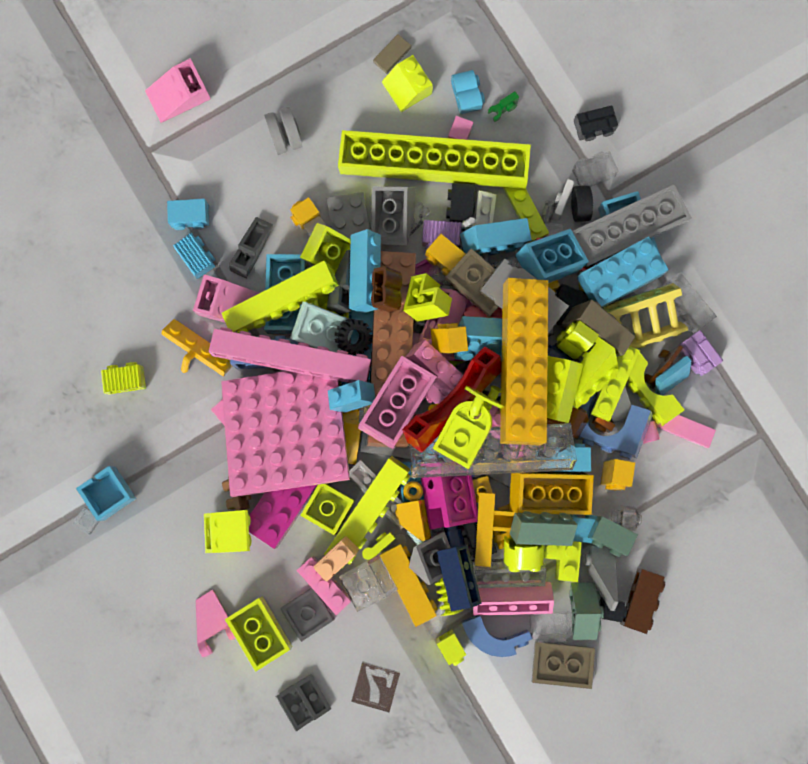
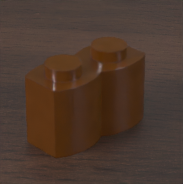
[371,266,402,312]

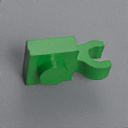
[488,91,519,122]

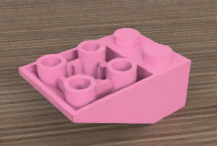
[145,58,211,123]
[193,275,259,323]

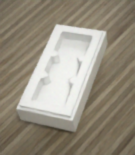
[552,179,574,220]

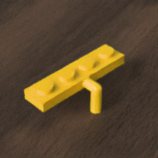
[161,319,233,376]

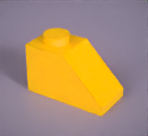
[395,500,431,541]

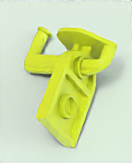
[432,385,504,469]

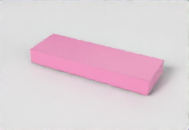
[655,415,716,448]

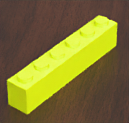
[222,260,339,333]
[323,456,411,568]

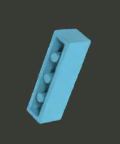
[349,229,381,313]

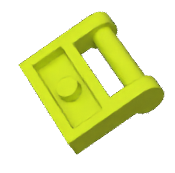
[362,532,396,560]

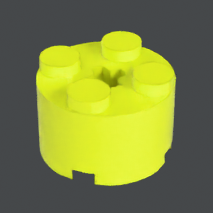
[503,535,544,572]

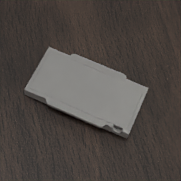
[481,259,569,333]

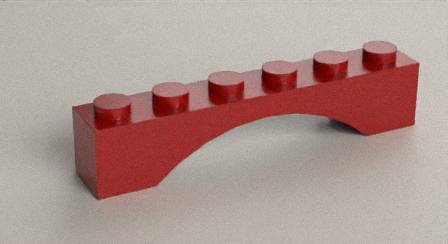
[402,347,502,453]

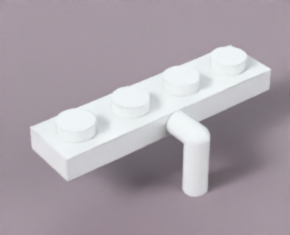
[461,190,496,262]
[349,460,403,530]

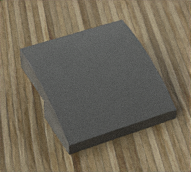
[275,674,331,731]

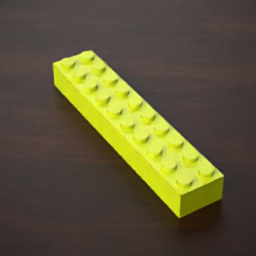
[338,130,531,189]

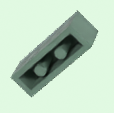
[510,511,577,546]

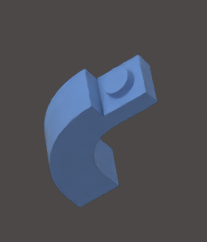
[461,615,532,657]

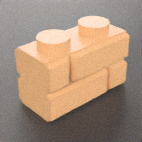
[313,536,359,581]

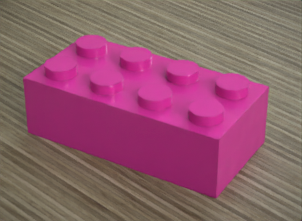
[249,485,318,549]

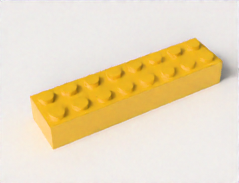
[500,278,548,445]

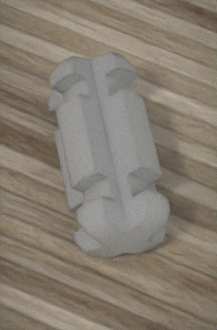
[541,201,556,224]

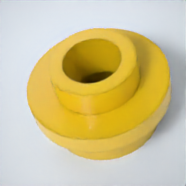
[403,481,423,501]

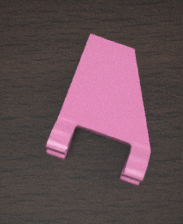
[196,590,236,657]

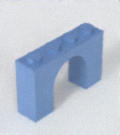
[562,394,653,460]

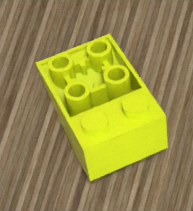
[204,510,252,553]

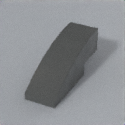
[229,217,273,279]
[327,250,352,315]

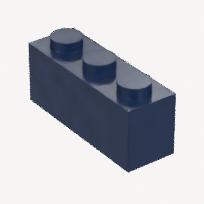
[437,544,482,611]

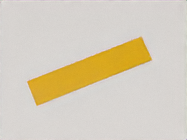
[475,493,495,567]

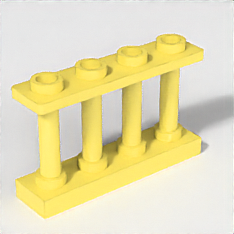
[602,283,688,348]

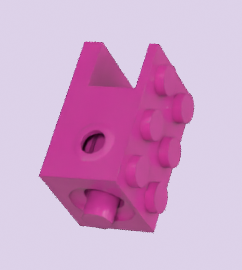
[420,459,478,530]

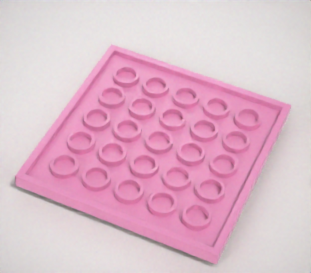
[221,371,350,497]

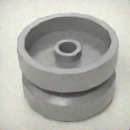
[264,107,303,155]

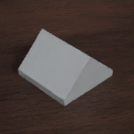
[409,532,450,585]

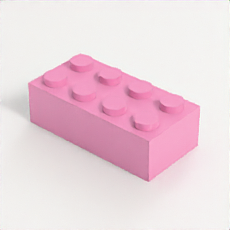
[358,356,437,449]

